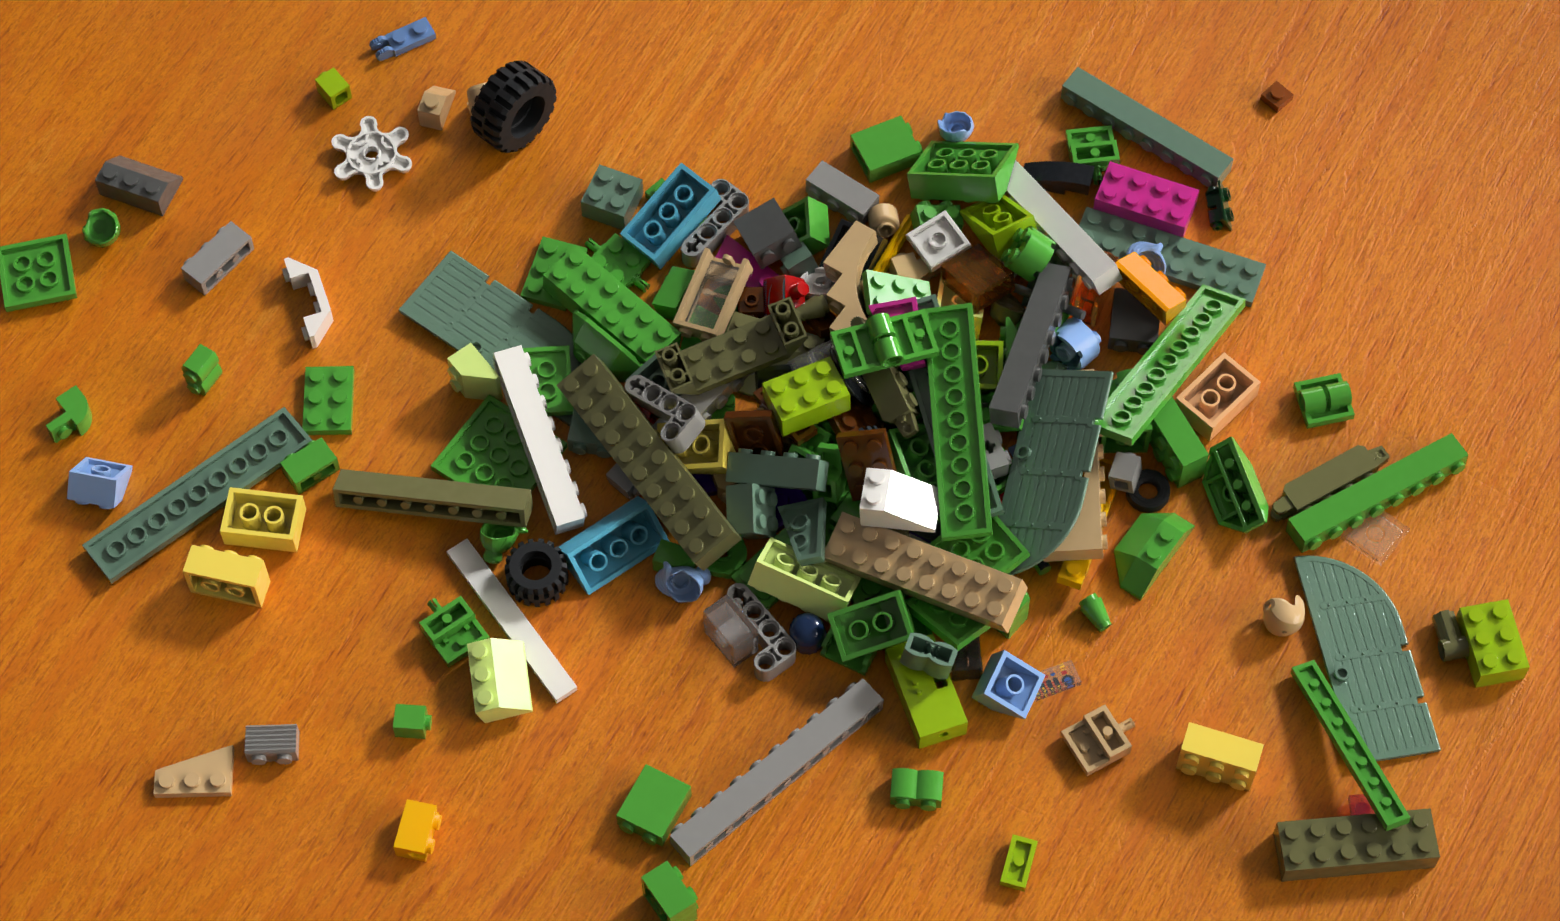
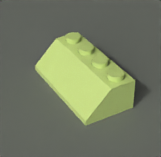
[748,537,861,622]

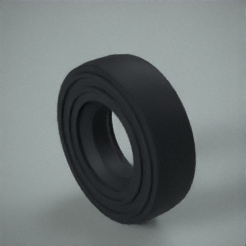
[1126,469,1170,513]

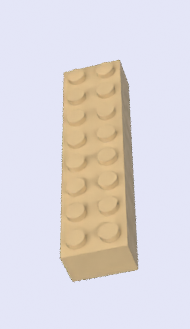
[825,512,1028,633]

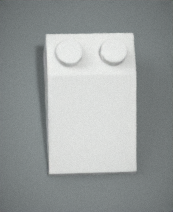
[859,468,939,533]

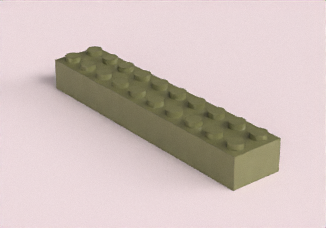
[557,354,742,571]

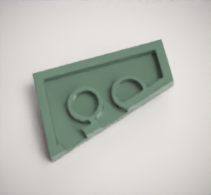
[777,497,827,566]

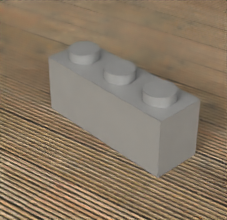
[806,160,879,225]
[181,221,255,295]

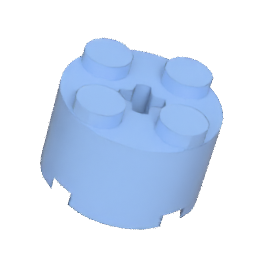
[1049,317,1101,370]

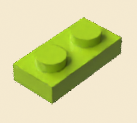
[1000,834,1038,892]

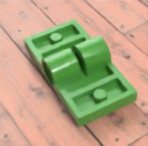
[830,309,939,379]

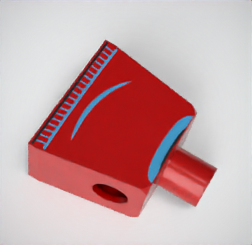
[763,275,809,317]

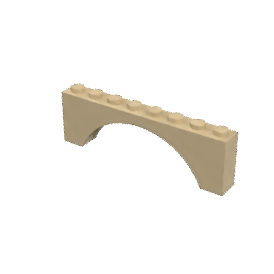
[1043,369,1108,562]

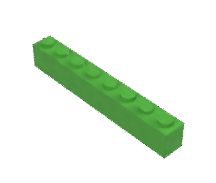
[1285,433,1468,553]

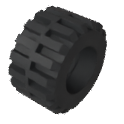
[505,538,569,607]

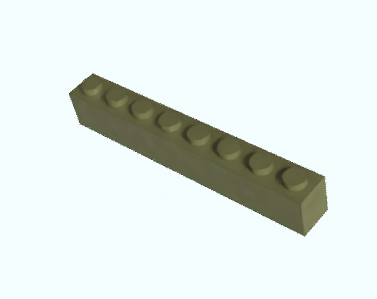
[333,469,533,528]

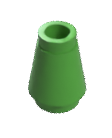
[1079,593,1112,632]

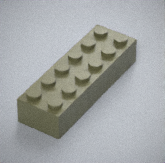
[1273,808,1440,882]

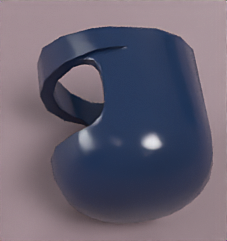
[789,613,827,655]

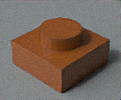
[1260,81,1294,113]

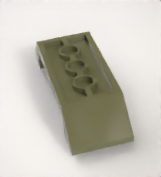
[654,297,808,395]

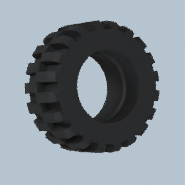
[470,61,557,153]

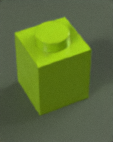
[315,67,352,110]

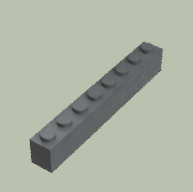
[989,263,1075,428]

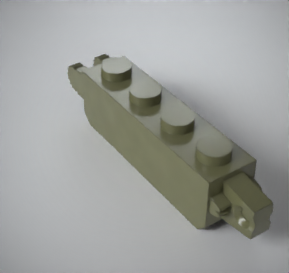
[850,316,919,438]
[1270,445,1390,522]

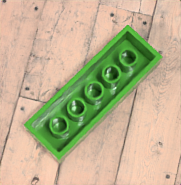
[543,245,681,364]

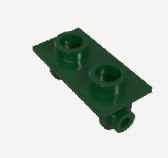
[1205,180,1234,231]

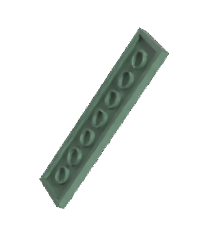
[1079,207,1266,307]

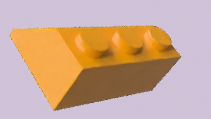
[1115,251,1186,326]

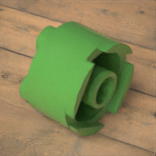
[1000,226,1055,282]

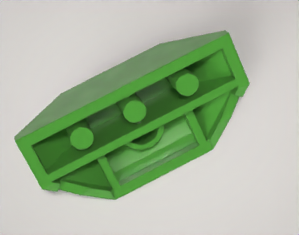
[572,309,643,382]
[1202,437,1269,533]
[1114,513,1195,600]

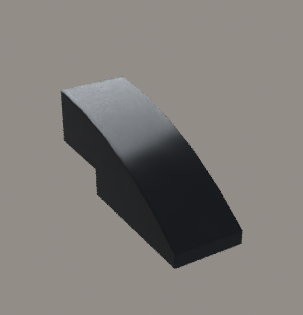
[1023,161,1095,195]

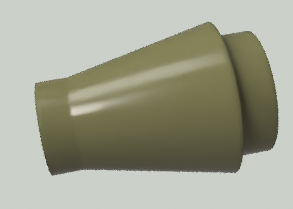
[795,295,830,322]

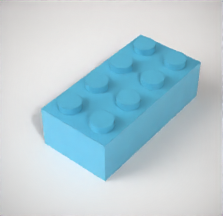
[620,163,721,270]

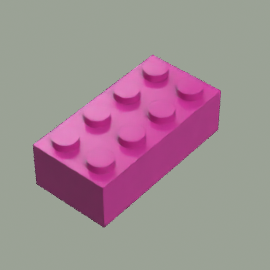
[1093,161,1199,238]

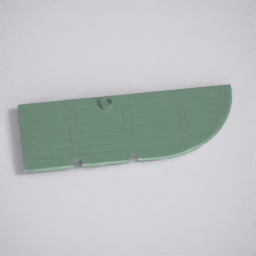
[399,251,582,426]
[999,369,1114,575]
[1294,556,1441,762]

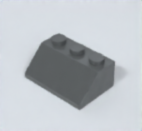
[95,155,183,216]

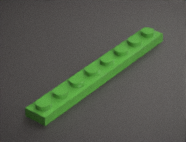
[1291,660,1411,831]

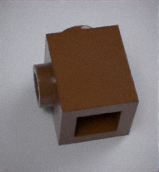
[740,287,764,319]

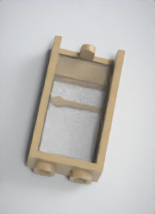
[673,248,753,342]

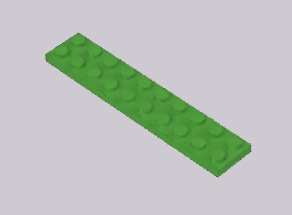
[1094,284,1246,446]
[925,303,993,541]

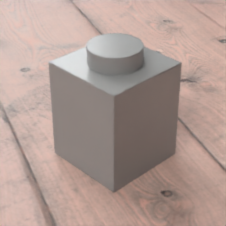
[1108,452,1142,494]

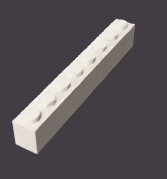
[1004,160,1123,295]
[493,345,587,535]

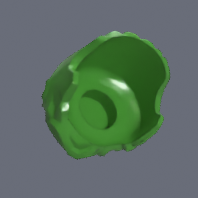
[82,208,120,248]

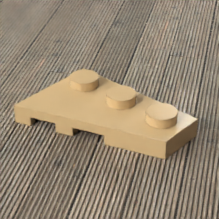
[153,745,234,798]

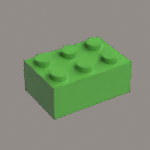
[1150,397,1209,488]

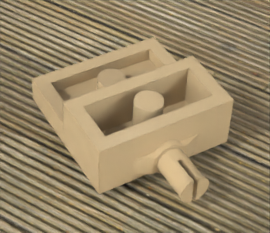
[1060,705,1135,776]

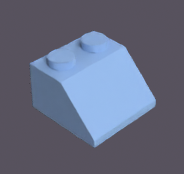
[67,457,133,509]
[971,650,1045,719]

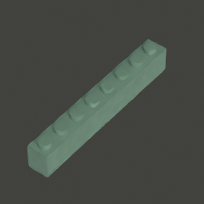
[1061,67,1233,187]

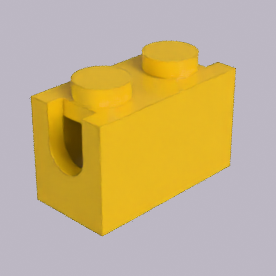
[393,799,442,862]

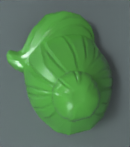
[480,523,528,564]

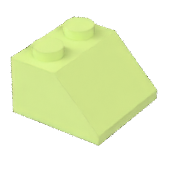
[447,343,503,401]

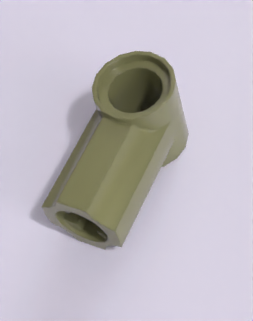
[1432,610,1469,662]

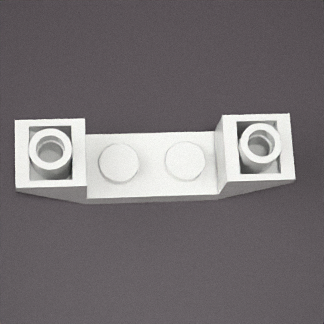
[282,257,334,348]

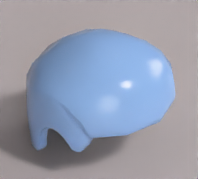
[937,111,974,142]

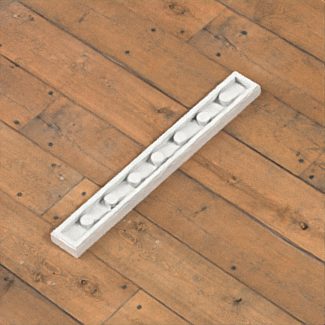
[446,539,578,703]

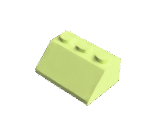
[467,638,533,723]

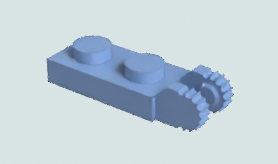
[369,17,436,61]

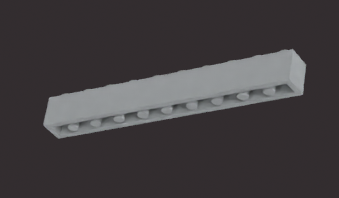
[670,679,883,866]

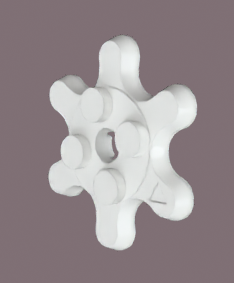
[331,116,412,192]

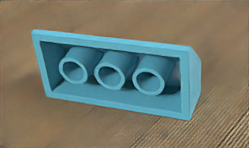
[559,496,669,595]

